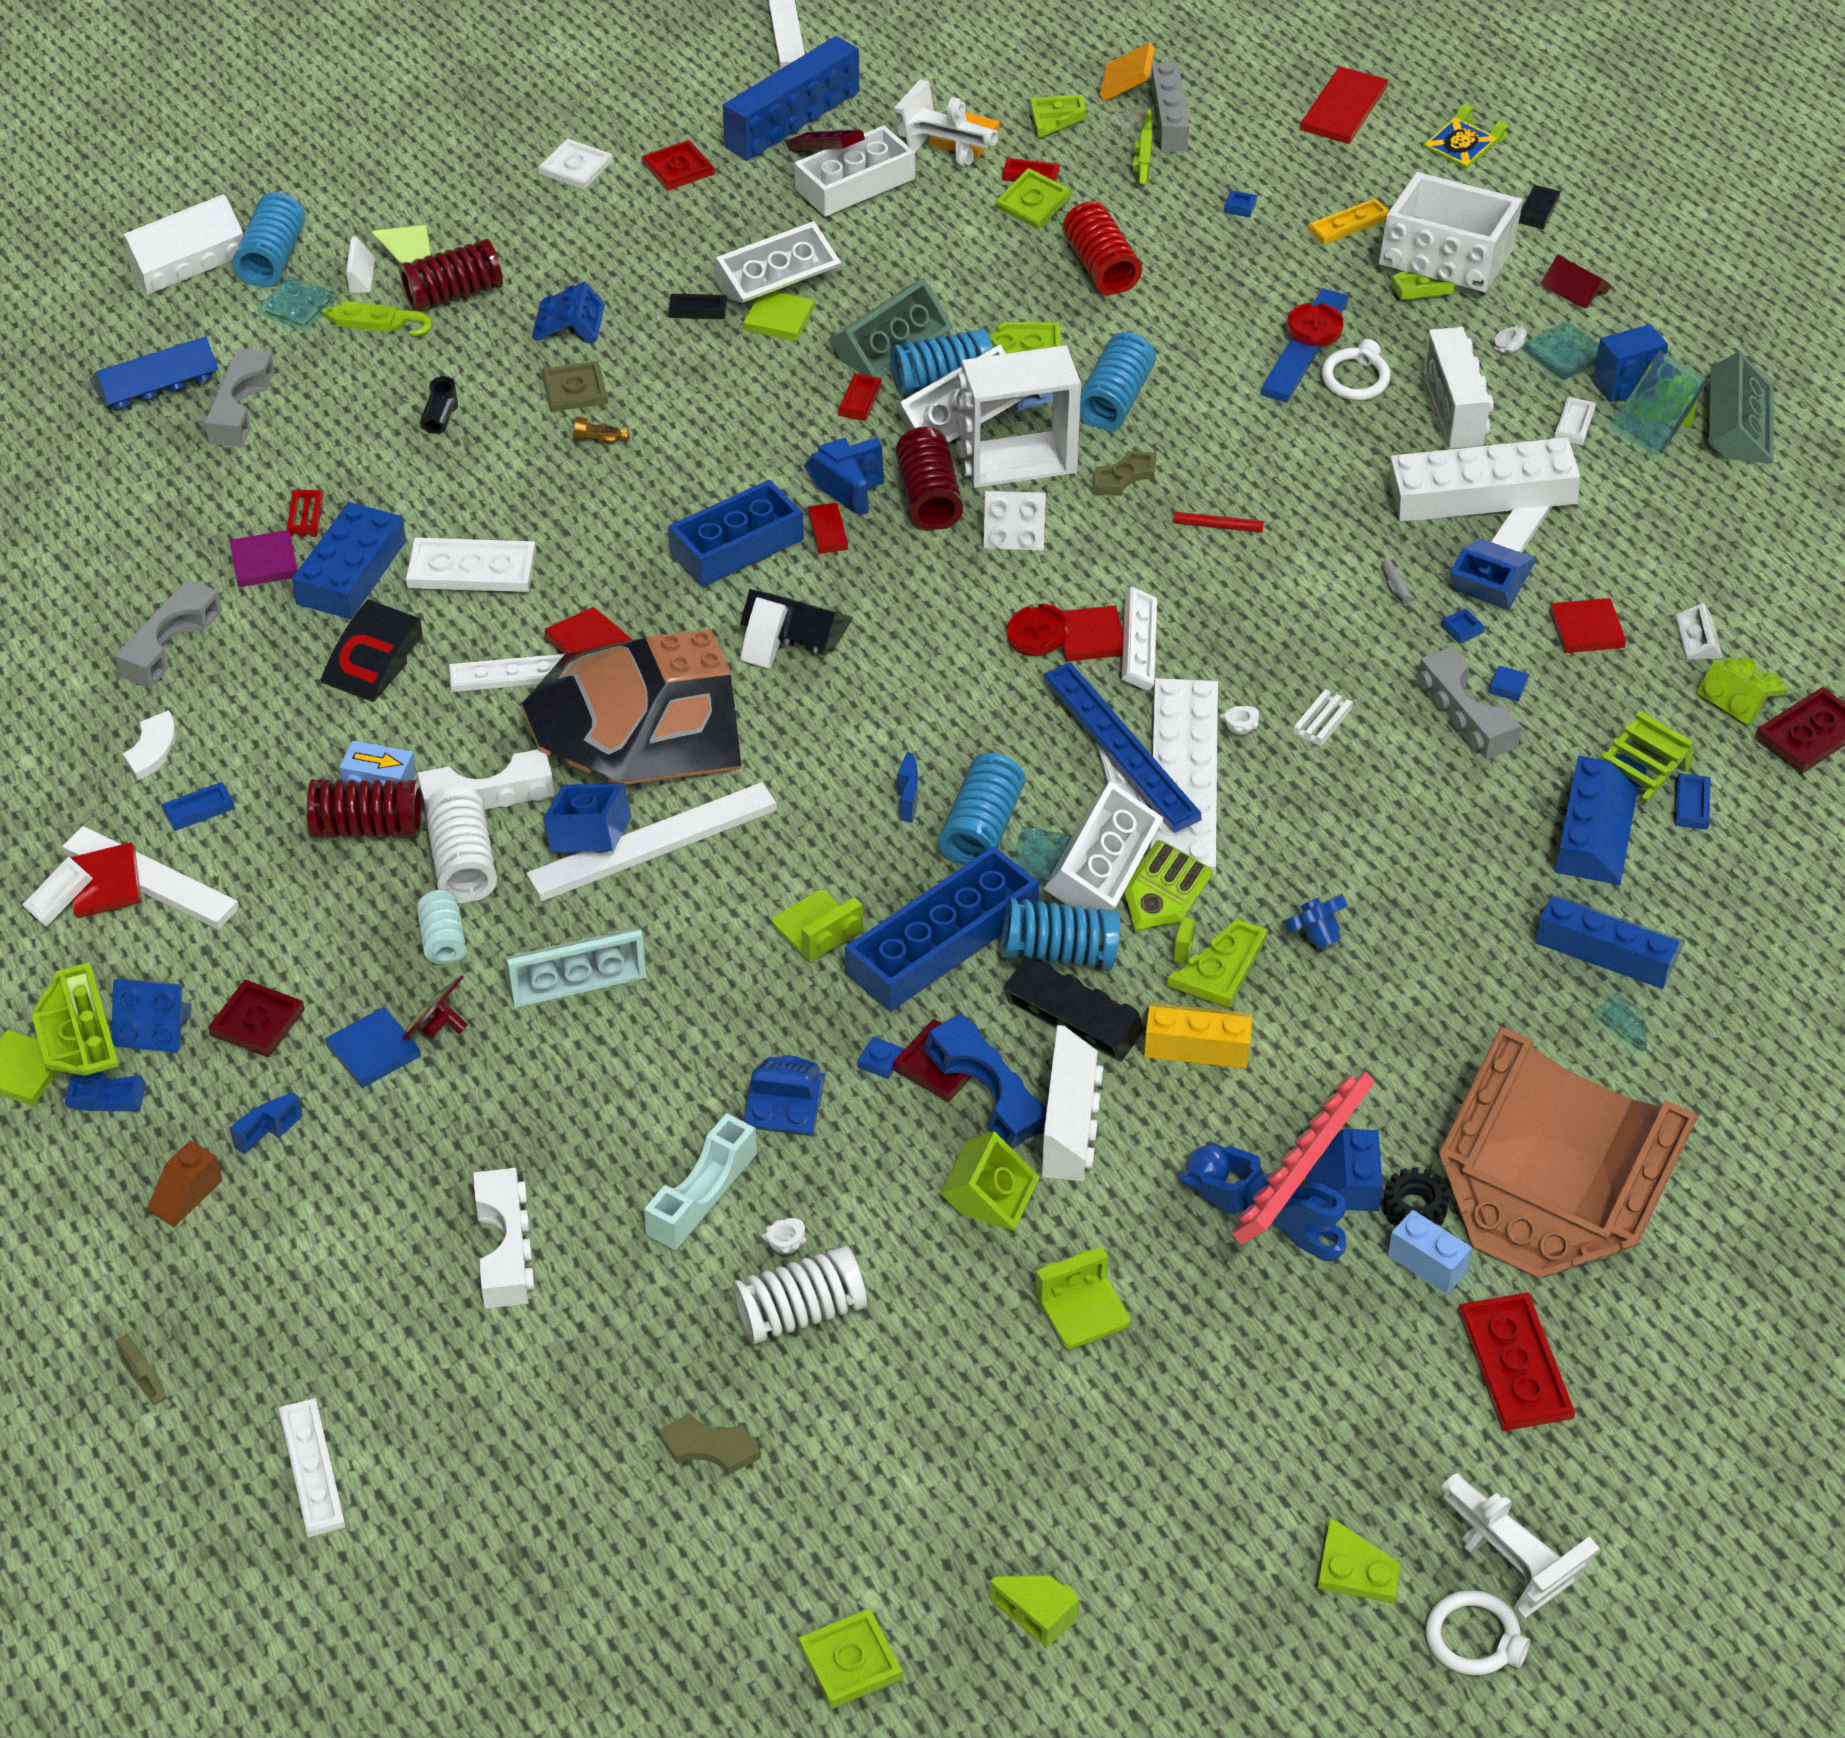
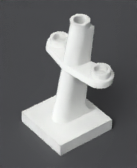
[894,80,998,167]
[1441,1473,1600,1619]

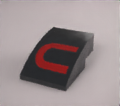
[320,599,423,702]

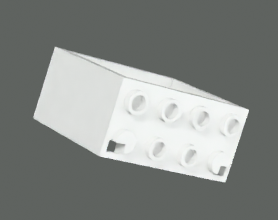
[1379,172,1523,292]
[956,345,1081,488]

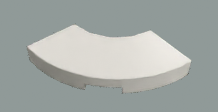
[123,710,176,781]

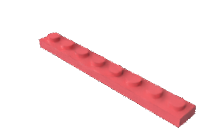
[1232,1071,1375,1245]

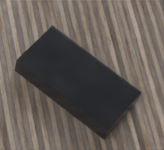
[1519,185,1561,230]
[668,294,727,319]

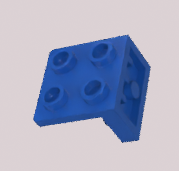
[532,281,605,343]

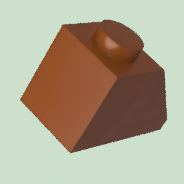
[147,1140,223,1227]

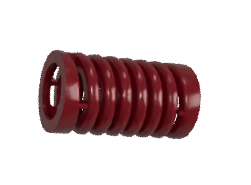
[399,239,503,311]
[896,427,963,531]
[307,779,422,838]

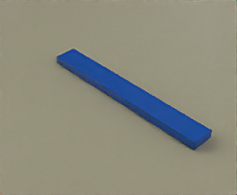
[1043,662,1202,833]

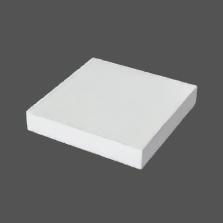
[538,139,613,189]

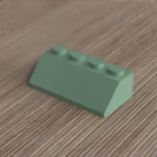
[828,278,953,378]
[1708,351,1774,464]

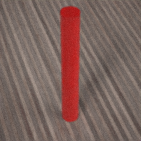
[1173,512,1264,533]

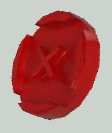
[1286,303,1344,346]
[1006,603,1068,656]

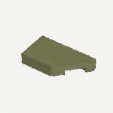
[115,1334,167,1405]

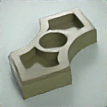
[1092,450,1157,496]
[658,1414,761,1475]

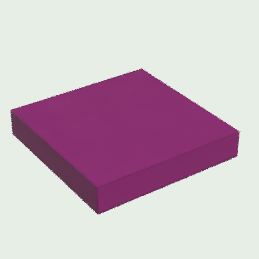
[229,530,298,588]

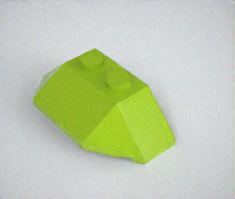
[31,962,119,1076]

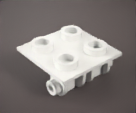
[984,491,1046,550]

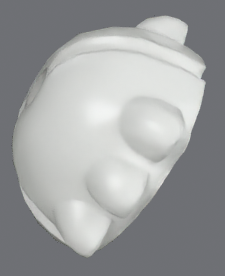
[1494,326,1527,354]
[1221,706,1259,735]
[762,1218,806,1255]

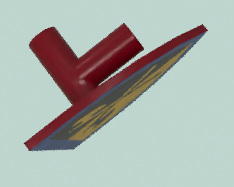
[402,975,468,1040]

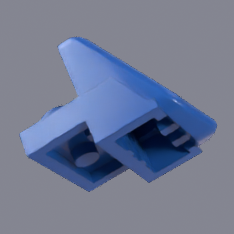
[804,437,884,515]
[744,1056,826,1136]

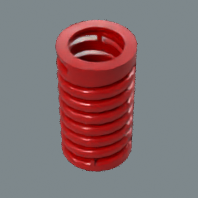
[1062,201,1142,296]

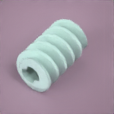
[417,890,467,964]

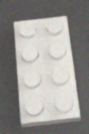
[406,538,536,592]

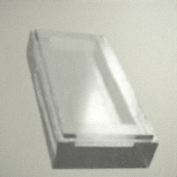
[1106,101,1158,138]

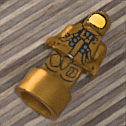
[573,416,631,443]

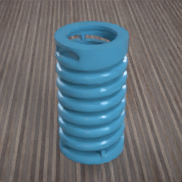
[232,192,305,287]
[890,328,993,396]
[1080,332,1156,431]
[938,753,1026,865]
[1000,897,1120,971]

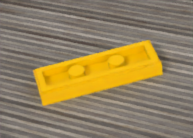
[1308,198,1389,245]

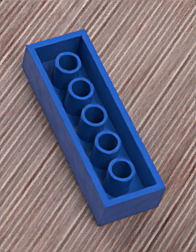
[722,36,860,161]
[845,846,1039,1012]

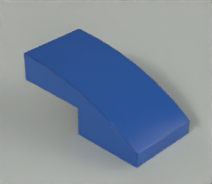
[897,752,918,823]
[65,1071,146,1112]
[230,1093,303,1154]

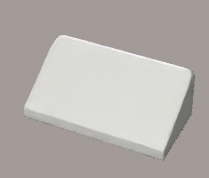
[346,237,375,293]
[1675,603,1723,659]

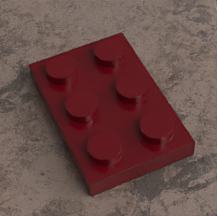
[1755,687,1845,773]

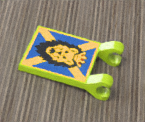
[1423,104,1509,169]

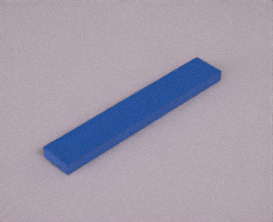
[1261,288,1349,403]

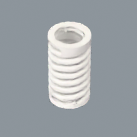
[425,786,497,903]
[732,1245,867,1344]

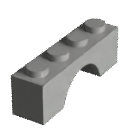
[1150,62,1189,152]
[203,348,275,447]
[115,579,222,689]
[1417,646,1522,759]

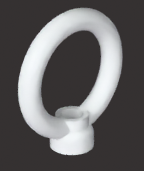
[1322,339,1391,401]
[1425,1590,1530,1675]

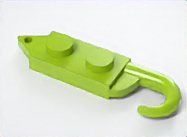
[1133,109,1153,184]
[321,301,432,336]

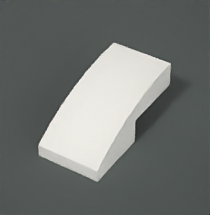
[740,598,788,669]

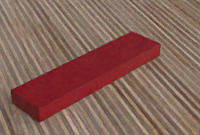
[786,129,865,151]

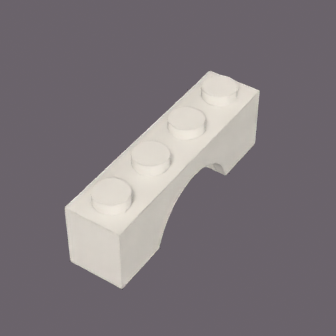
[418,750,554,810]
[473,1168,534,1309]

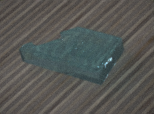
[1594,993,1647,1053]

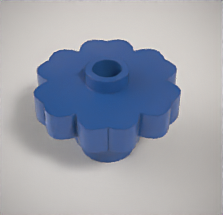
[1282,894,1348,950]

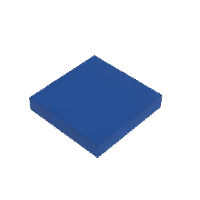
[325,1007,421,1088]

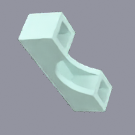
[644,1113,757,1251]

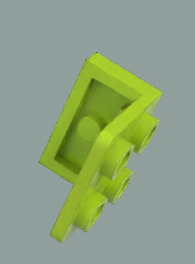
[1697,656,1789,725]
[772,890,863,963]
[1035,1246,1131,1349]

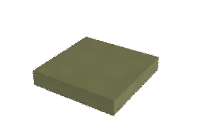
[542,361,608,412]

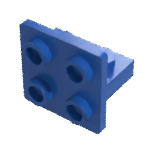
[111,978,192,1052]

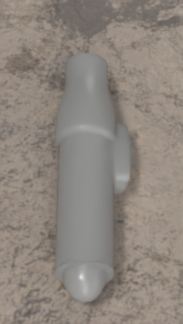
[1381,560,1412,604]

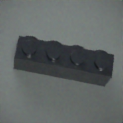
[1004,956,1144,1062]

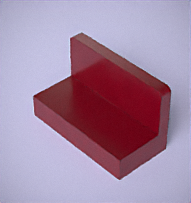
[1541,254,1612,308]

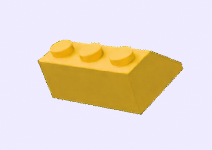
[1144,1002,1253,1069]

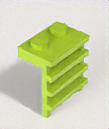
[1601,710,1693,803]

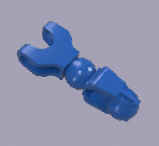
[1178,1141,1346,1261]

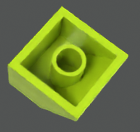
[940,1131,1040,1231]

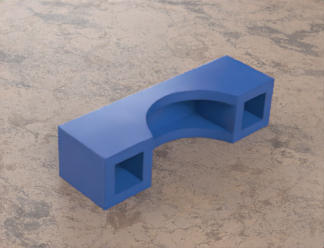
[923,1012,1046,1149]

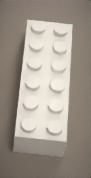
[1390,437,1580,521]

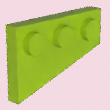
[1167,919,1268,1008]

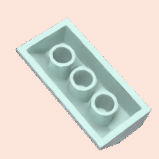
[503,928,646,1008]

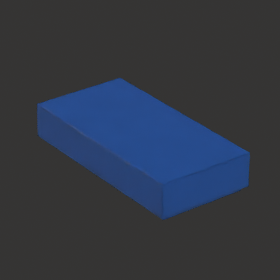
[1675,773,1711,830]
[161,782,235,831]

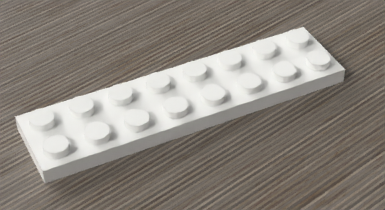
[1150,678,1218,874]

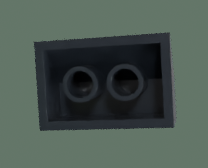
[740,589,853,655]

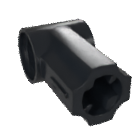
[420,376,458,434]

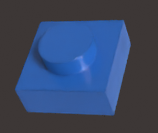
[857,1037,904,1079]

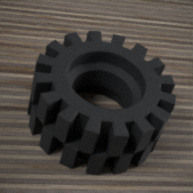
[1383,1167,1450,1227]

